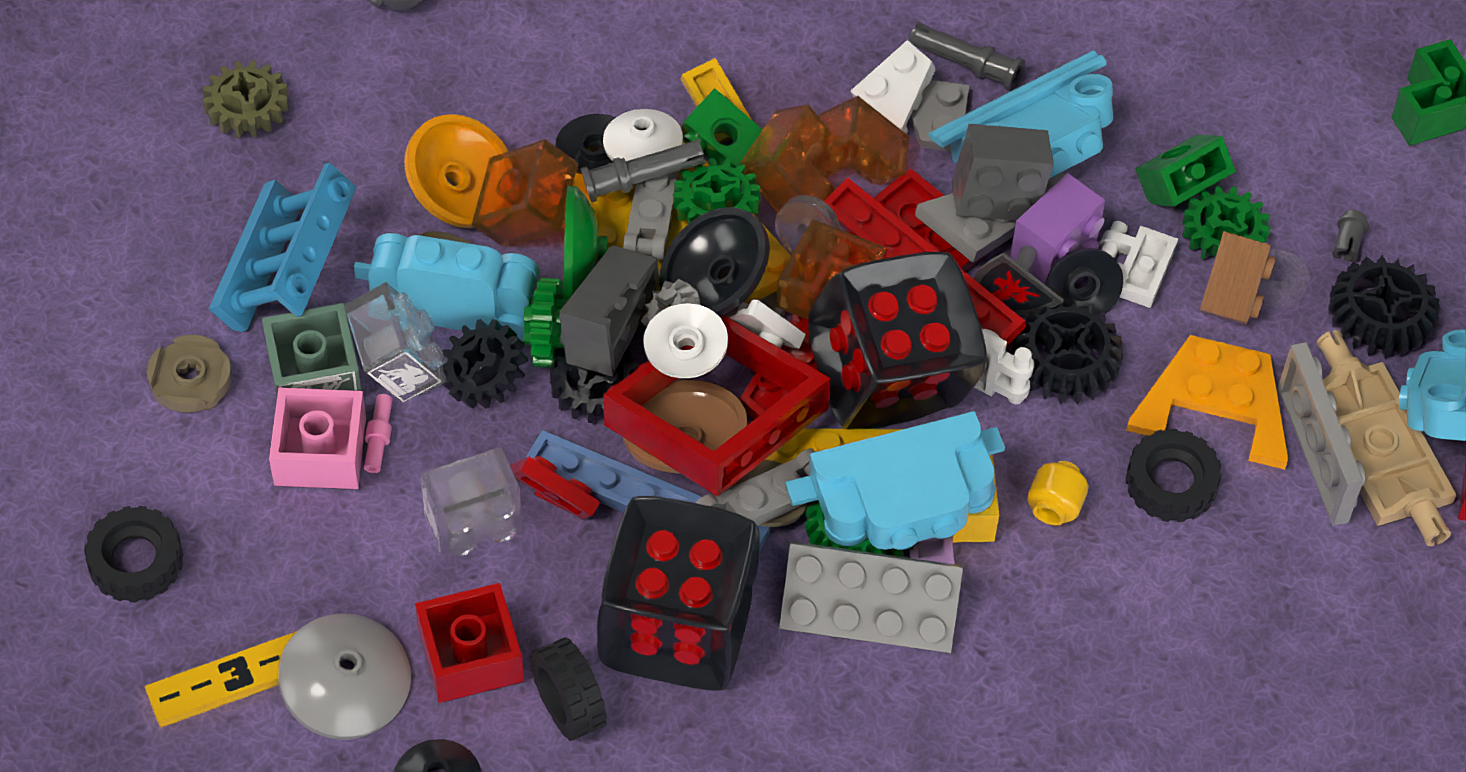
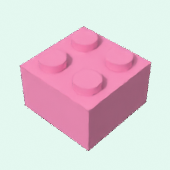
[269,388,366,489]

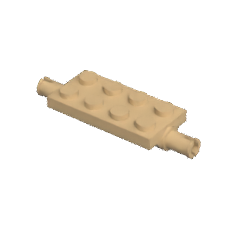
[1317,330,1457,546]

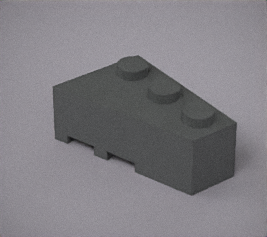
[559,245,660,377]

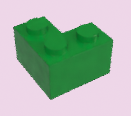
[1391,39,1466,146]

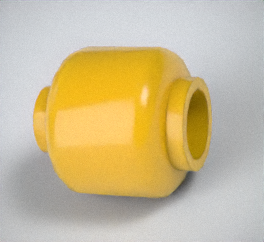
[1027,461,1089,526]

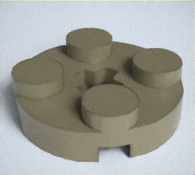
[147,335,232,413]

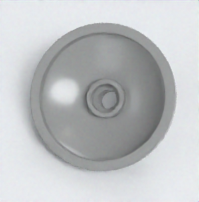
[278,613,411,740]

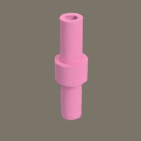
[364,394,393,473]

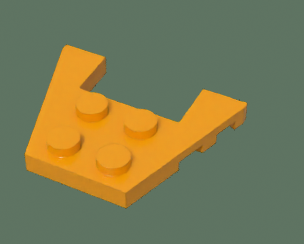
[1126,335,1288,470]

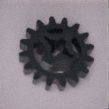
[438,319,528,409]
[550,350,639,423]

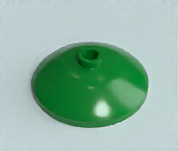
[564,186,608,300]

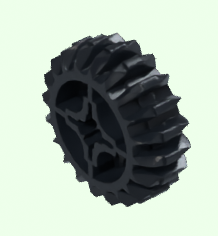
[1328,255,1440,359]
[1012,299,1123,405]

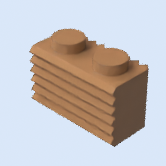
[1200,232,1276,326]

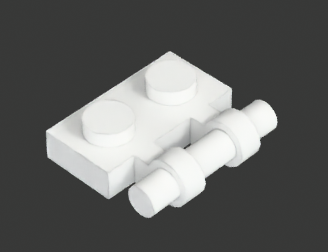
[1100,221,1178,308]
[974,329,1034,404]

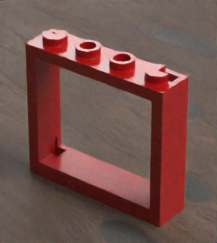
[604,315,830,497]

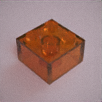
[471,139,578,247]

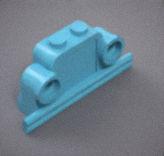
[928,50,1114,178]
[354,233,540,341]
[1399,329,1466,441]
[785,411,1005,550]

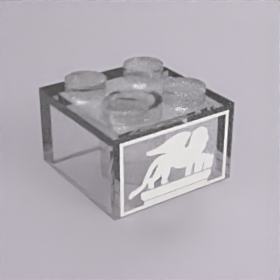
[344,282,447,402]
[420,447,522,556]

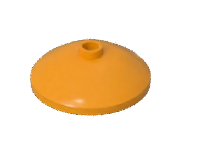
[404,114,517,228]

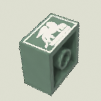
[262,303,361,397]

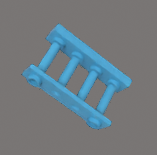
[208,162,357,332]

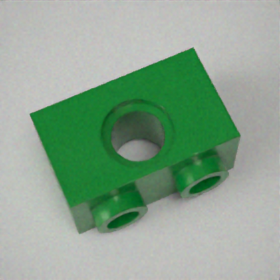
[681,88,774,175]
[1135,134,1236,207]

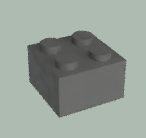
[951,124,1054,220]

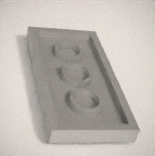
[1278,342,1365,526]
[779,541,963,653]

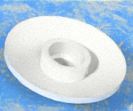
[603,109,683,161]
[644,303,728,378]

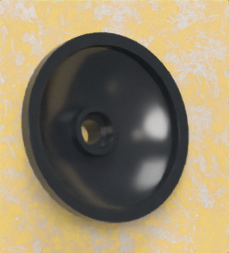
[659,207,770,317]

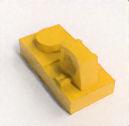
[680,58,752,144]

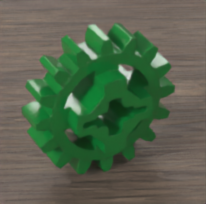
[673,158,761,225]
[1182,186,1270,260]
[523,277,568,368]

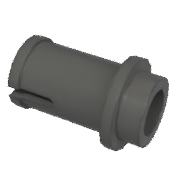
[1332,210,1369,262]

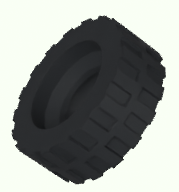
[1126,429,1222,522]
[84,506,183,603]
[530,637,607,741]

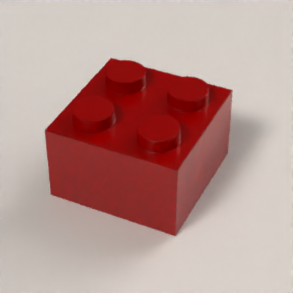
[415,582,524,703]

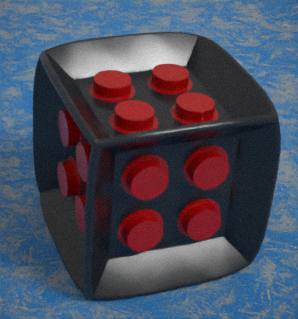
[808,252,987,429]
[597,496,760,691]

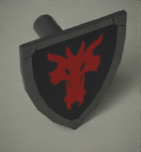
[973,246,1064,315]

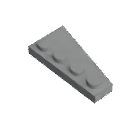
[915,172,1066,263]

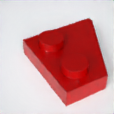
[502,456,600,520]

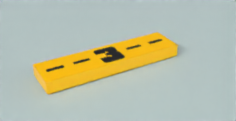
[144,631,297,728]

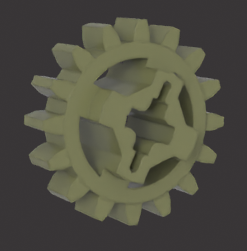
[202,60,289,138]

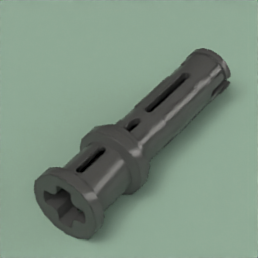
[909,22,1025,91]
[581,139,706,203]

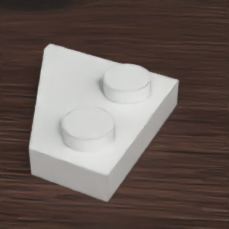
[850,40,936,140]
[724,299,805,349]

